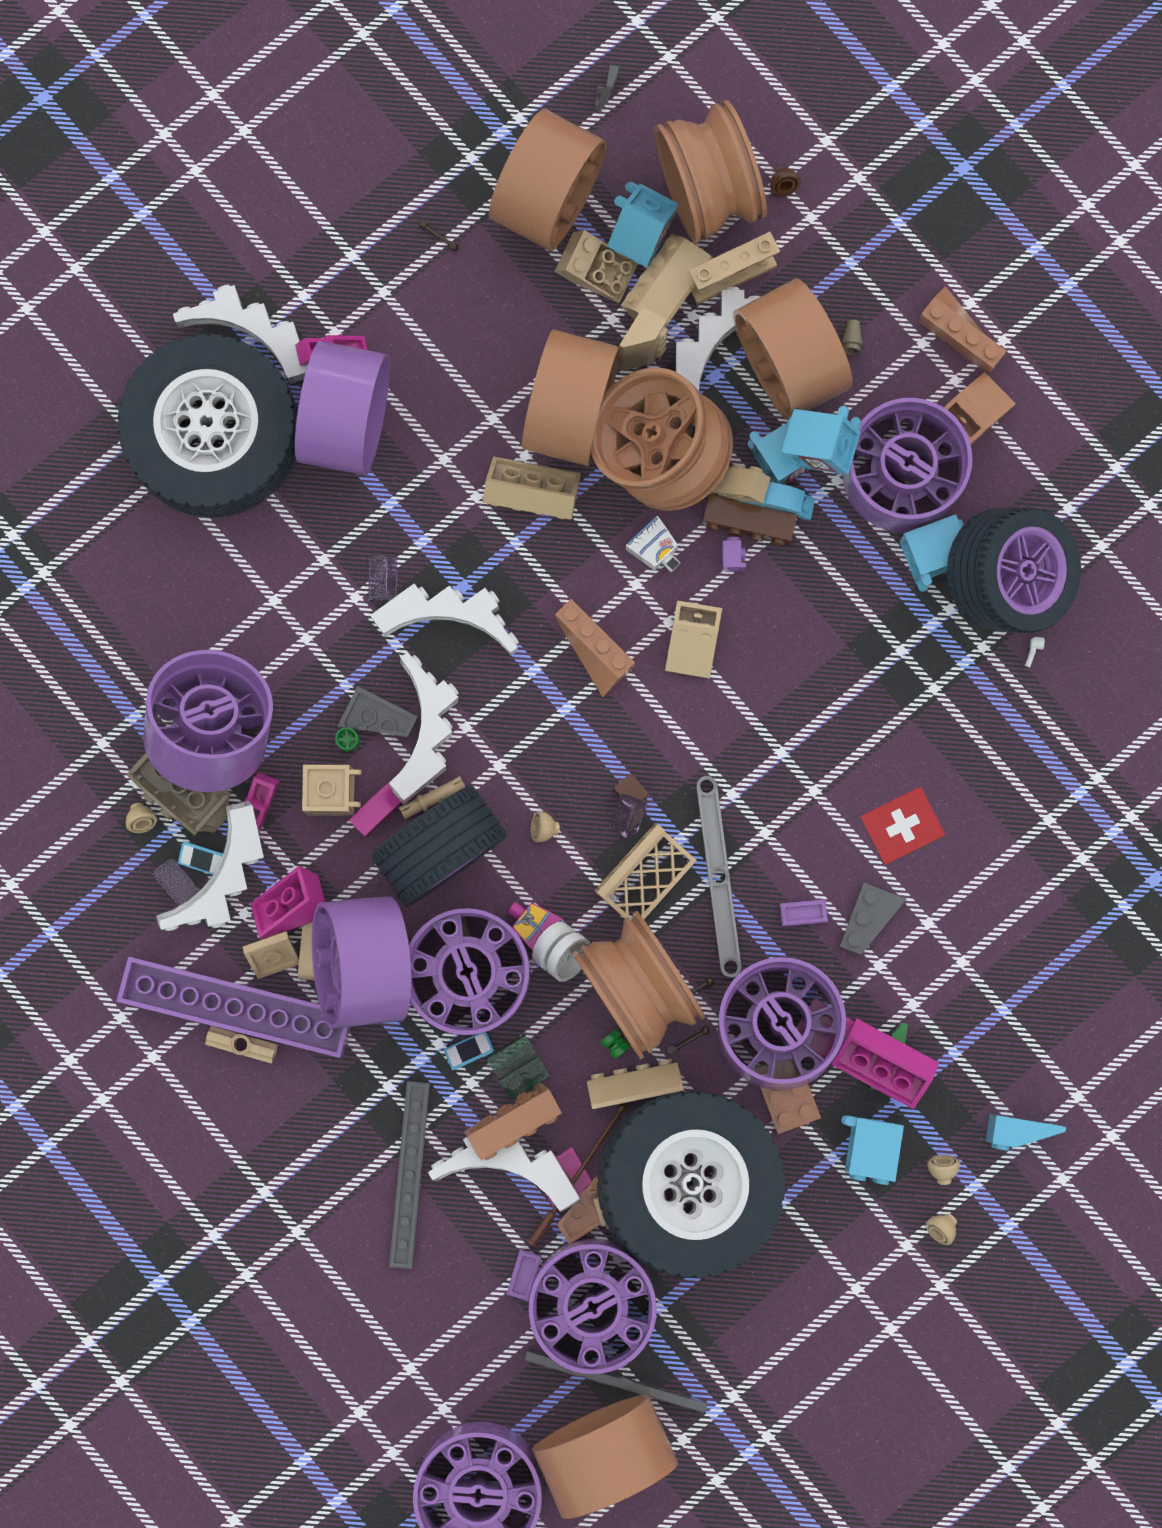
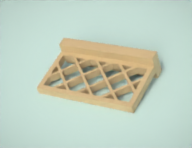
[594,823,697,920]

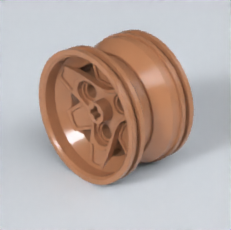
[654,100,767,243]
[591,368,733,511]
[572,911,705,1060]

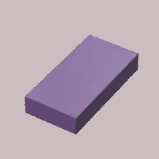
[780,899,828,927]
[506,1249,542,1301]

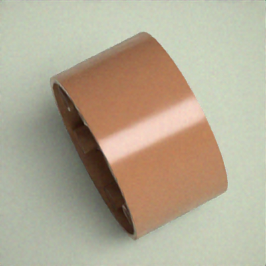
[489,109,607,251]
[733,278,853,420]
[522,329,620,467]
[532,1394,678,1519]

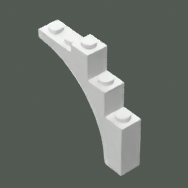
[173,285,307,384]
[676,287,760,391]
[370,584,519,656]
[389,652,459,804]
[156,801,264,931]
[428,1137,581,1212]

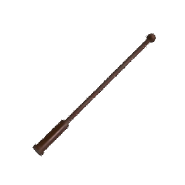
[527,1103,627,1248]

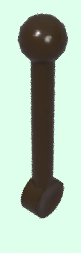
[418,221,458,251]
[691,977,714,994]
[667,1026,710,1055]

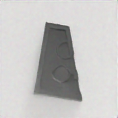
[337,686,419,737]
[839,883,906,955]

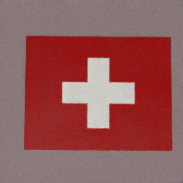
[860,786,946,865]

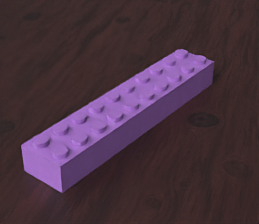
[116,957,350,1058]

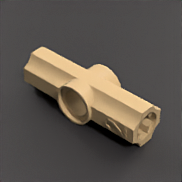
[205,1026,278,1064]

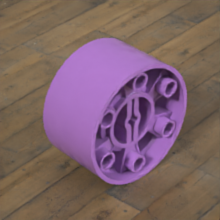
[295,341,390,476]
[842,398,972,532]
[143,650,273,792]
[312,896,411,1029]
[409,908,531,1035]
[718,957,846,1090]
[529,1238,657,1374]
[413,1422,543,1528]

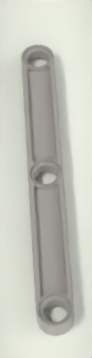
[696,776,741,978]

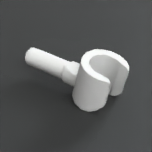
[1025,637,1045,667]

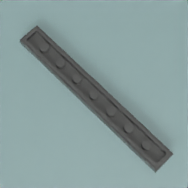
[389,1081,430,1269]
[525,1349,707,1413]

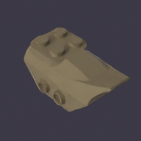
[126,753,231,835]

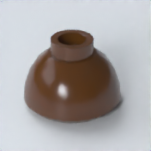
[770,166,801,196]

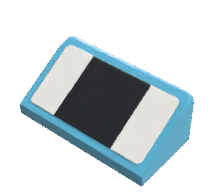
[178,841,223,875]
[443,1032,495,1071]

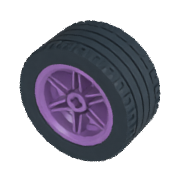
[947,508,1081,633]
[372,785,507,906]

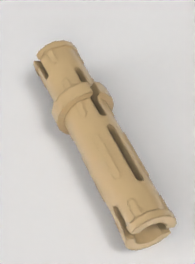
[399,776,465,820]

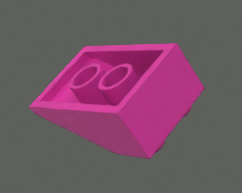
[250,865,325,940]

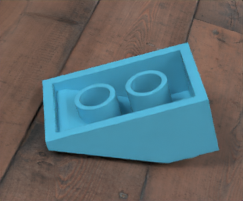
[985,1114,1066,1151]

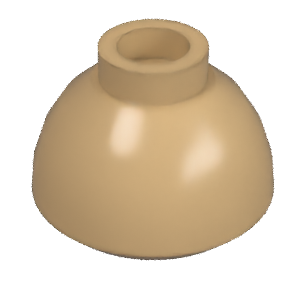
[126,803,158,833]
[531,811,560,843]
[927,1155,960,1185]
[926,1213,957,1245]

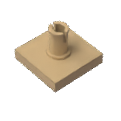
[243,932,299,979]

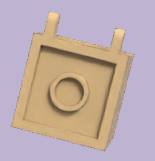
[302,765,361,816]

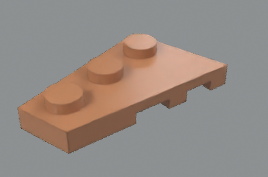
[557,1175,600,1244]

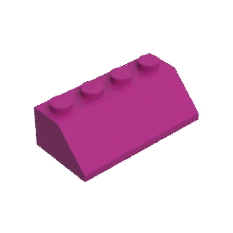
[831,1019,939,1109]

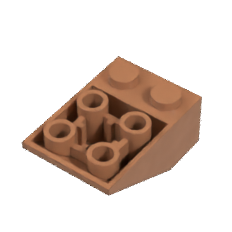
[944,372,1016,446]

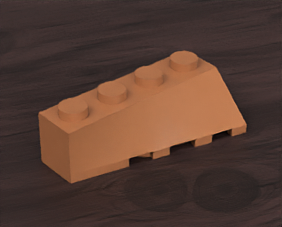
[918,286,1006,375]
[555,599,635,698]
[464,1082,562,1160]

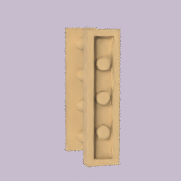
[689,232,780,305]

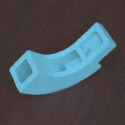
[736,482,815,520]

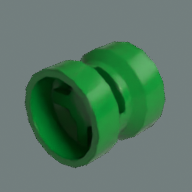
[335,727,360,752]
[600,1028,631,1060]

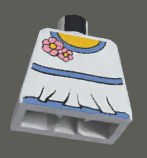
[626,516,681,572]

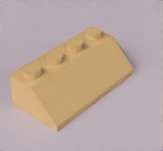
[621,234,713,326]
[619,306,668,371]
[483,456,581,519]
[587,1059,684,1109]

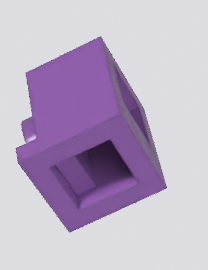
[722,537,746,571]

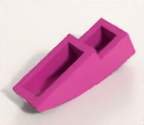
[295,335,368,366]
[244,773,280,834]
[349,778,402,838]

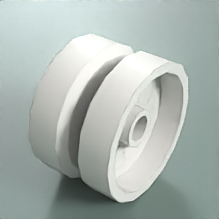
[532,922,590,981]

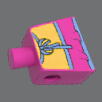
[507,901,564,950]

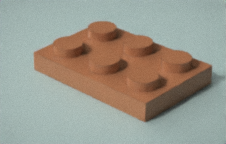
[755,1059,821,1134]

